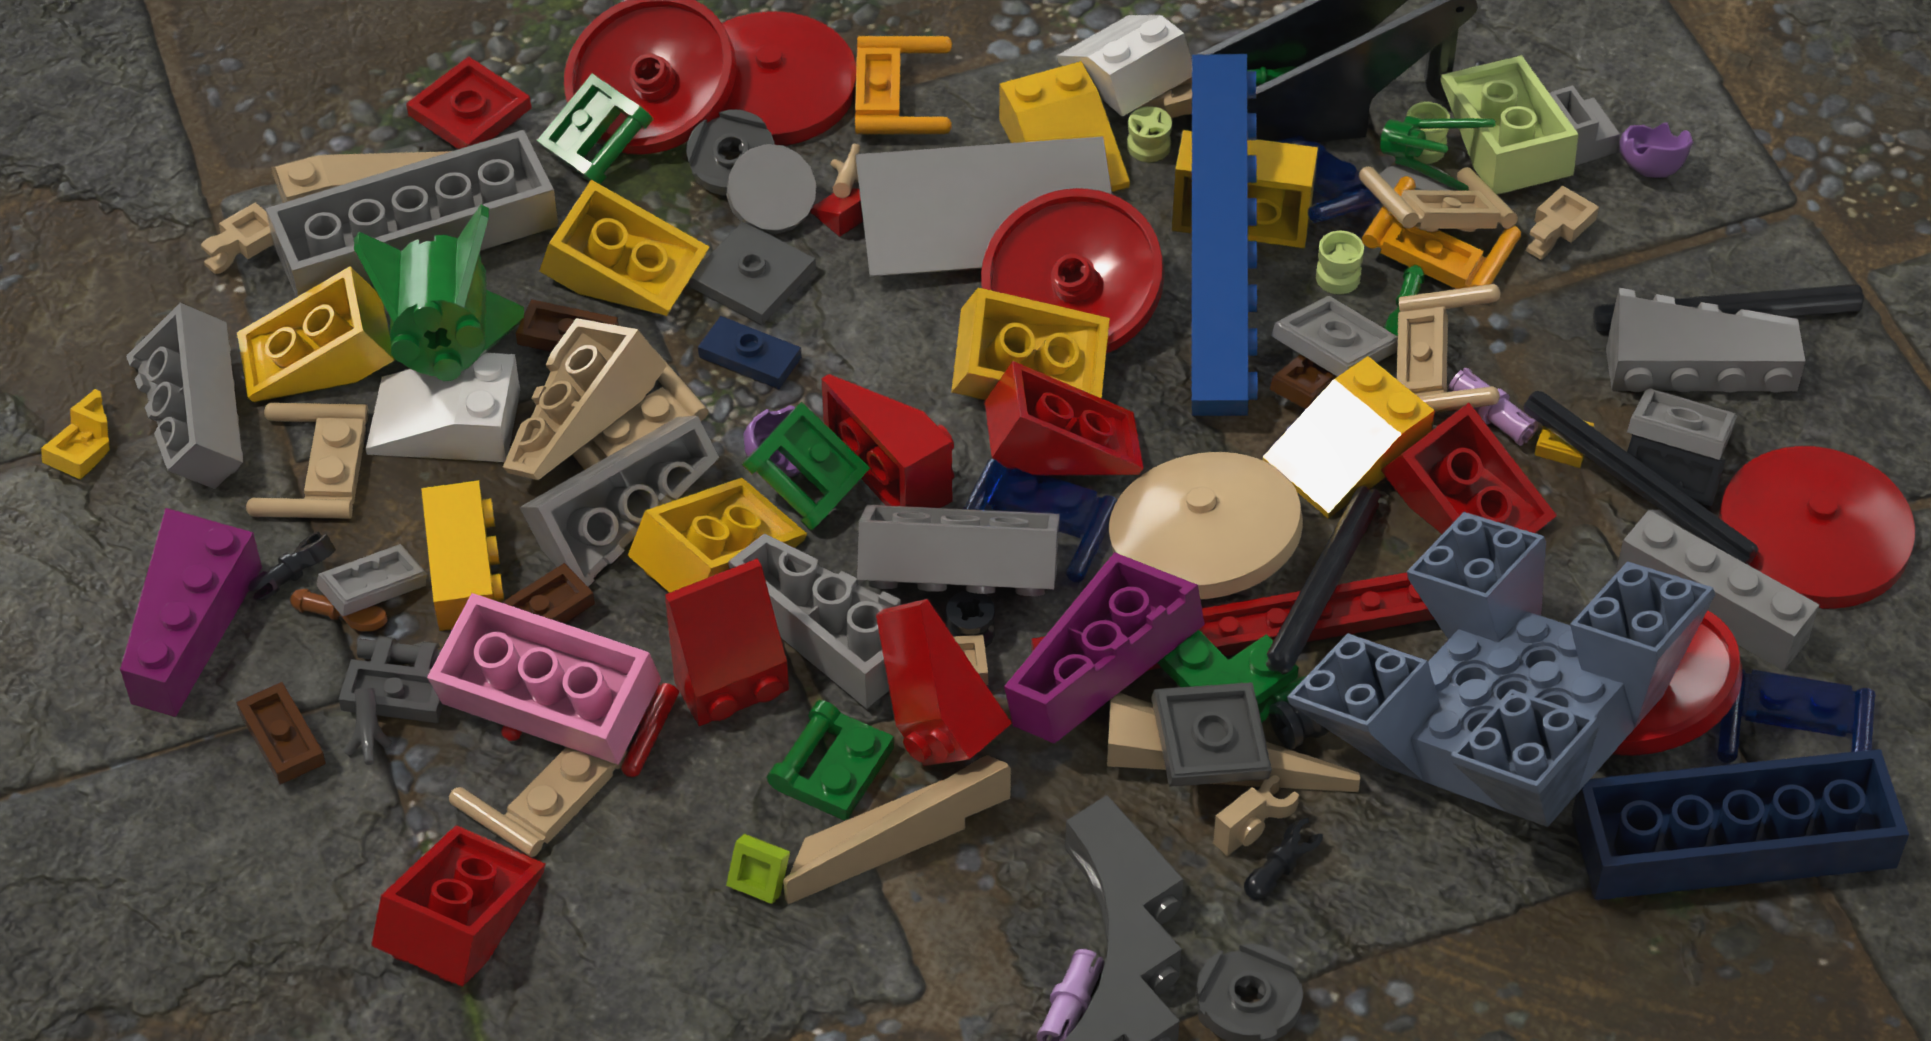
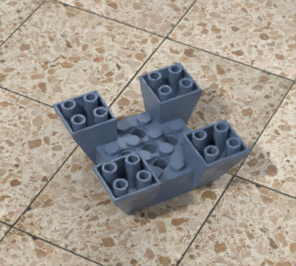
[1287,512,1715,827]

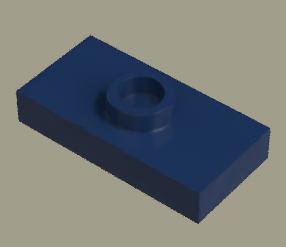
[698,316,802,389]

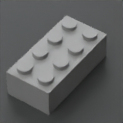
[857,505,1059,596]

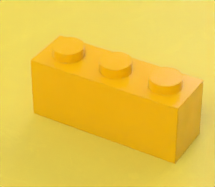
[421,480,504,631]

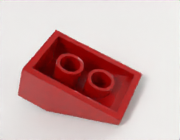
[985,361,1144,475]
[821,374,954,508]
[1381,403,1557,534]
[665,558,789,726]
[876,599,1012,766]
[371,825,546,987]

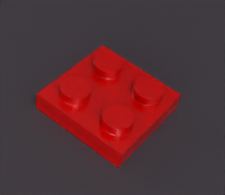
[406,56,532,149]

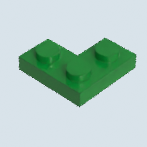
[1157,630,1299,705]

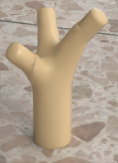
[831,144,861,198]

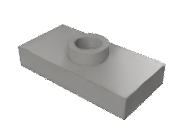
[317,544,427,616]

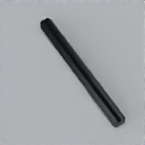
[1593,284,1864,332]
[1523,391,1758,565]
[1266,485,1381,675]

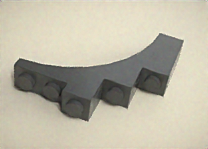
[1064,795,1184,1041]

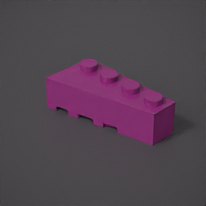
[120,508,262,717]
[1004,552,1205,744]

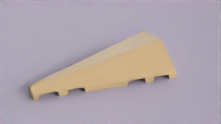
[1107,693,1360,792]

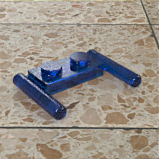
[1276,135,1381,223]
[963,459,1117,582]
[1717,669,1876,763]

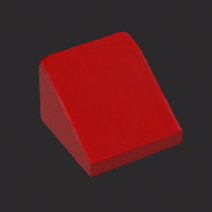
[810,188,863,237]

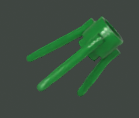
[1380,116,1496,191]

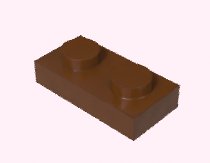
[516,299,619,352]
[501,563,595,624]
[236,682,326,785]

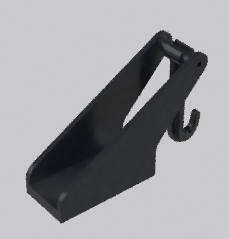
[1185,0,1485,144]

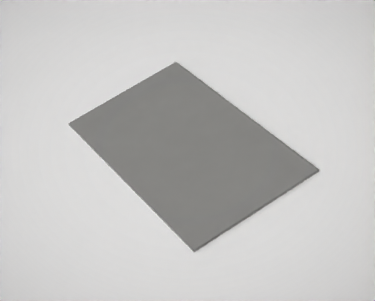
[855,137,1112,277]

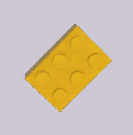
[1172,130,1318,248]

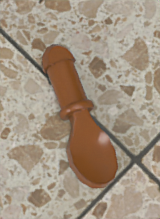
[290,589,388,631]

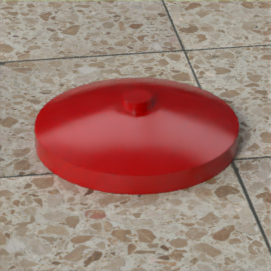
[564,0,736,154]
[716,11,856,146]
[981,188,1165,354]
[1719,446,1915,609]
[1612,610,1743,755]

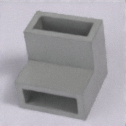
[1549,85,1620,166]

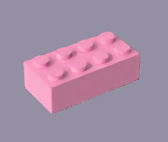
[427,593,661,765]

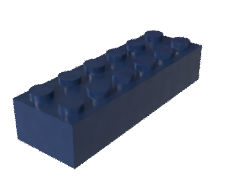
[1572,749,1909,900]

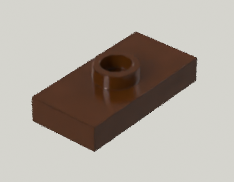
[1269,354,1337,409]

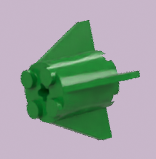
[354,204,524,381]

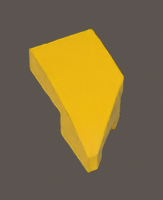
[41,389,110,480]

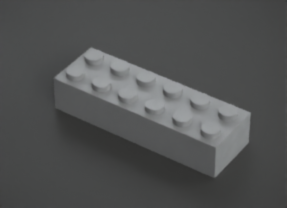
[265,129,559,298]

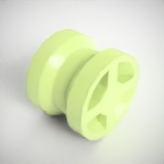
[1127,106,1172,162]

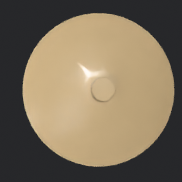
[1109,452,1303,599]

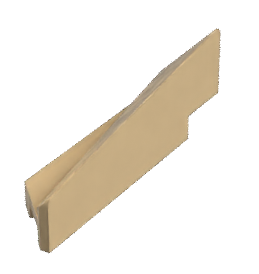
[783,755,1011,905]

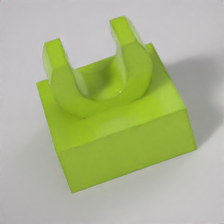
[726,834,790,904]

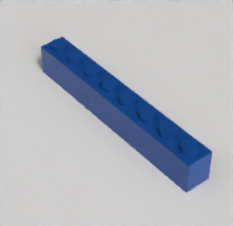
[1192,54,1258,416]

